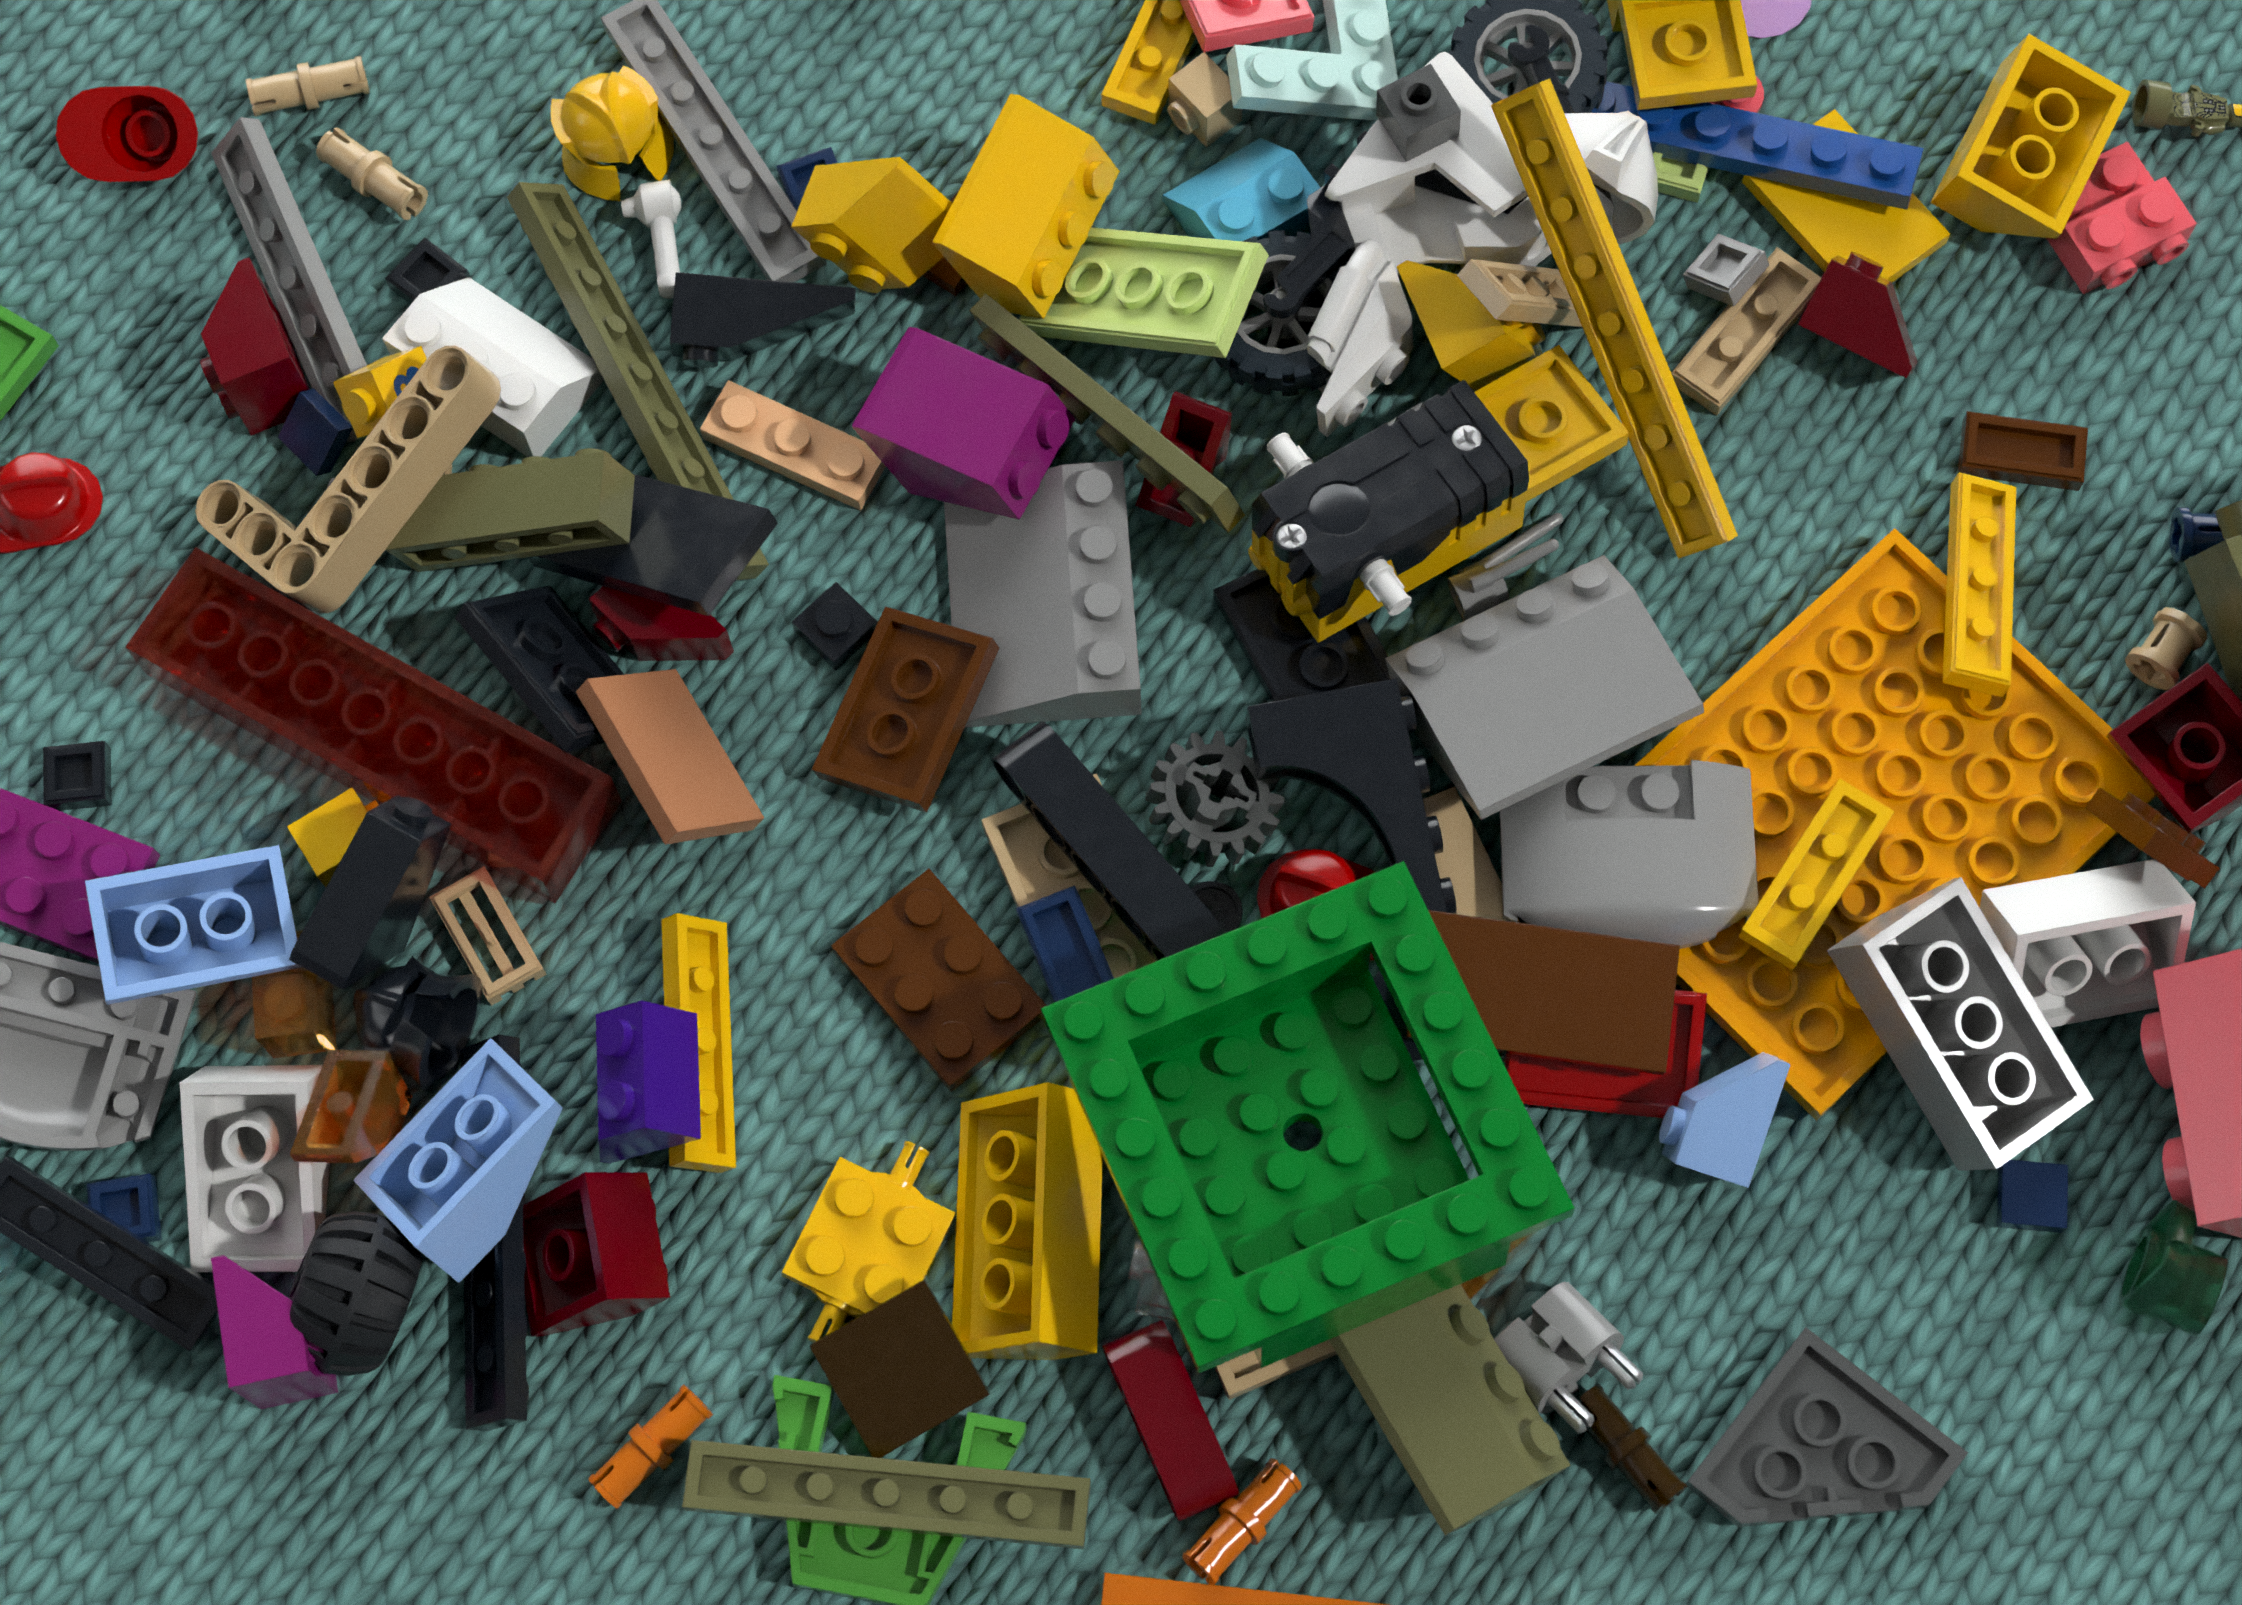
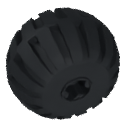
[289,1211,422,1376]

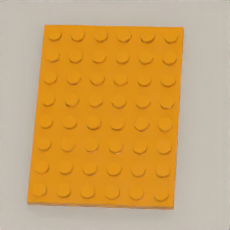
[1634,528,2156,1121]

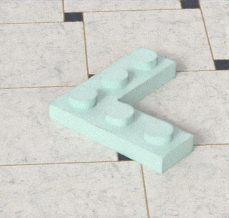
[1226,0,1398,121]

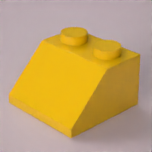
[791,157,952,293]
[1396,260,1545,391]

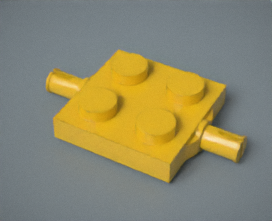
[781,1141,956,1343]

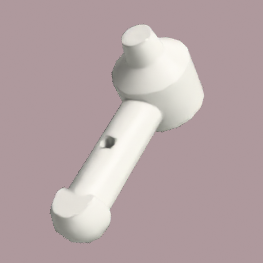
[621,180,681,299]

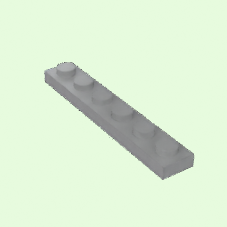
[601,0,826,282]
[211,117,367,442]

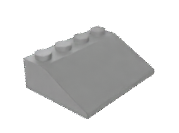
[944,460,1142,727]
[1385,555,1704,820]

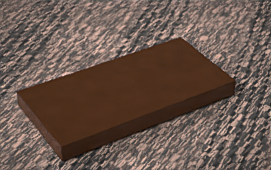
[1406,910,1680,1075]

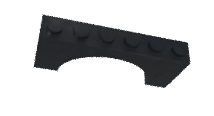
[1245,678,1457,1067]

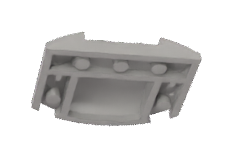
[1499,760,1759,949]
[0,942,197,1151]

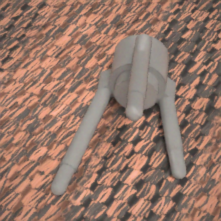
[1447,513,1563,621]

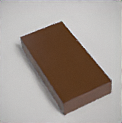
[1958,411,2088,491]

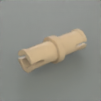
[246,56,370,117]
[316,128,428,220]

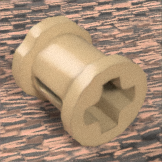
[2125,607,2207,690]

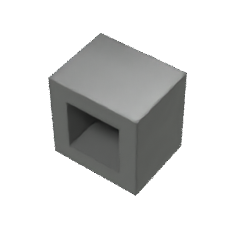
[1376,64,1461,162]

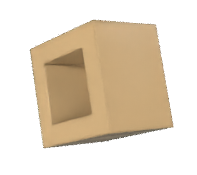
[1167,52,1242,147]

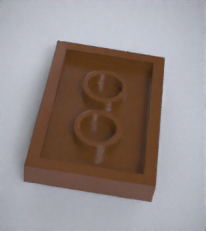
[811,606,999,813]
[831,869,1047,1092]

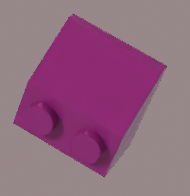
[211,1255,339,1410]

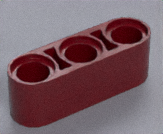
[1102,1320,1240,1522]

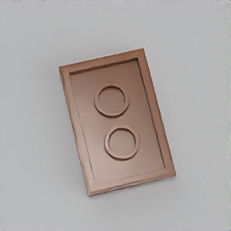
[576,669,764,845]

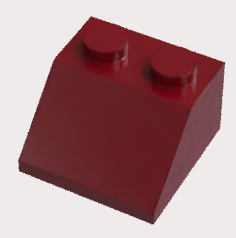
[200,257,310,436]
[2106,663,2242,834]
[523,1172,671,1337]

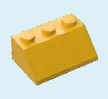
[1930,34,2131,239]
[932,94,1120,319]

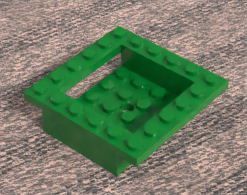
[1041,861,1575,1374]

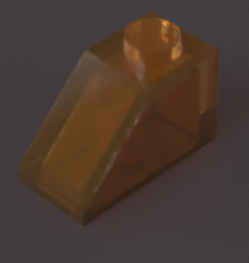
[252,930,337,1058]
[290,1050,412,1163]

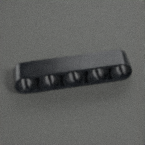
[991,721,1227,961]

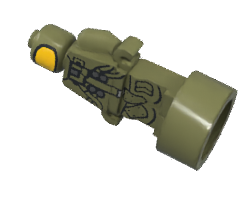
[2132,79,2242,137]

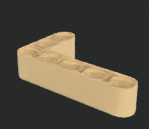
[195,345,501,613]

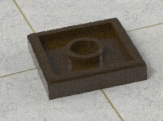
[810,1278,990,1458]

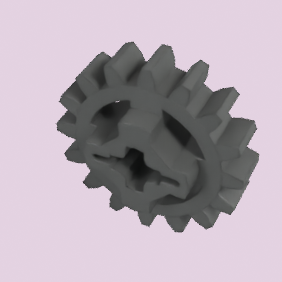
[1145,731,1284,867]

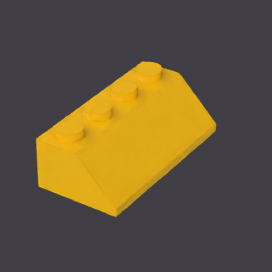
[952,1082,1103,1360]

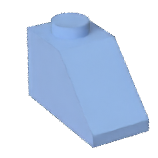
[1659,1052,1791,1188]

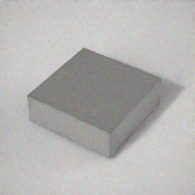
[1683,234,1769,307]

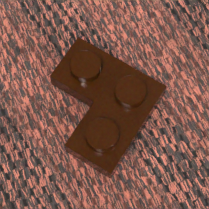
[2085,787,2220,889]

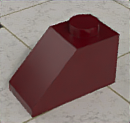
[1798,252,1918,378]
[589,586,734,661]

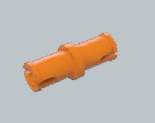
[588,1384,714,1509]
[1182,1458,1302,1585]

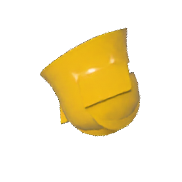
[550,65,674,201]

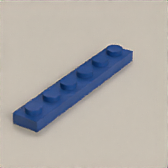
[1592,81,1923,210]

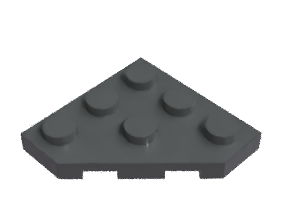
[1685,1327,1968,1527]

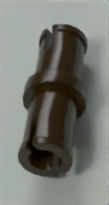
[1580,1384,1688,1514]

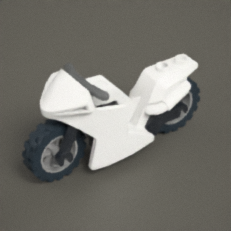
[1214,0,1658,437]

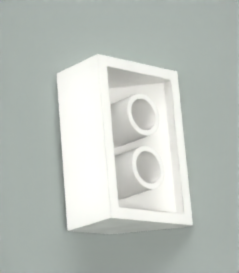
[382,277,604,457]
[1980,859,2196,1027]

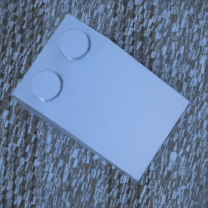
[353,1038,563,1283]

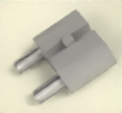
[1494,1282,1643,1433]

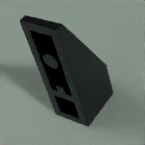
[670,272,856,368]

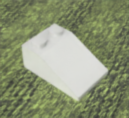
[180,1065,333,1272]

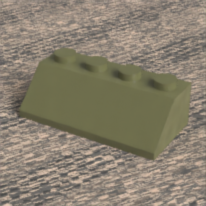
[1329,1284,1571,1536]

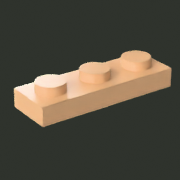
[700,380,886,511]

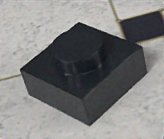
[792,582,878,671]

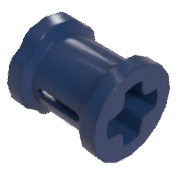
[2169,507,2224,562]

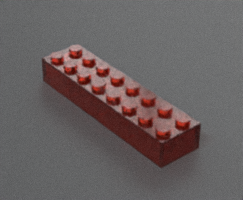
[125,547,622,904]

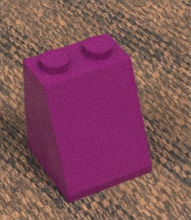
[851,327,1076,520]

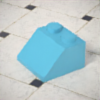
[1162,138,1321,242]

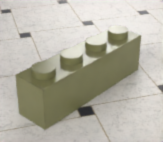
[385,448,635,572]

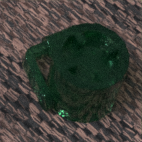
[2118,1200,2228,1336]

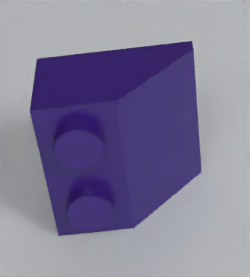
[596,1000,701,1164]

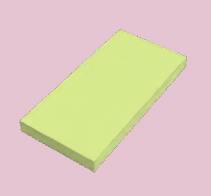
[1019,227,1269,358]

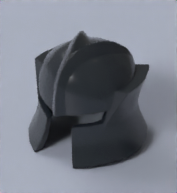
[353,956,482,1092]

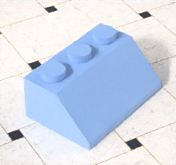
[85,845,301,1005]

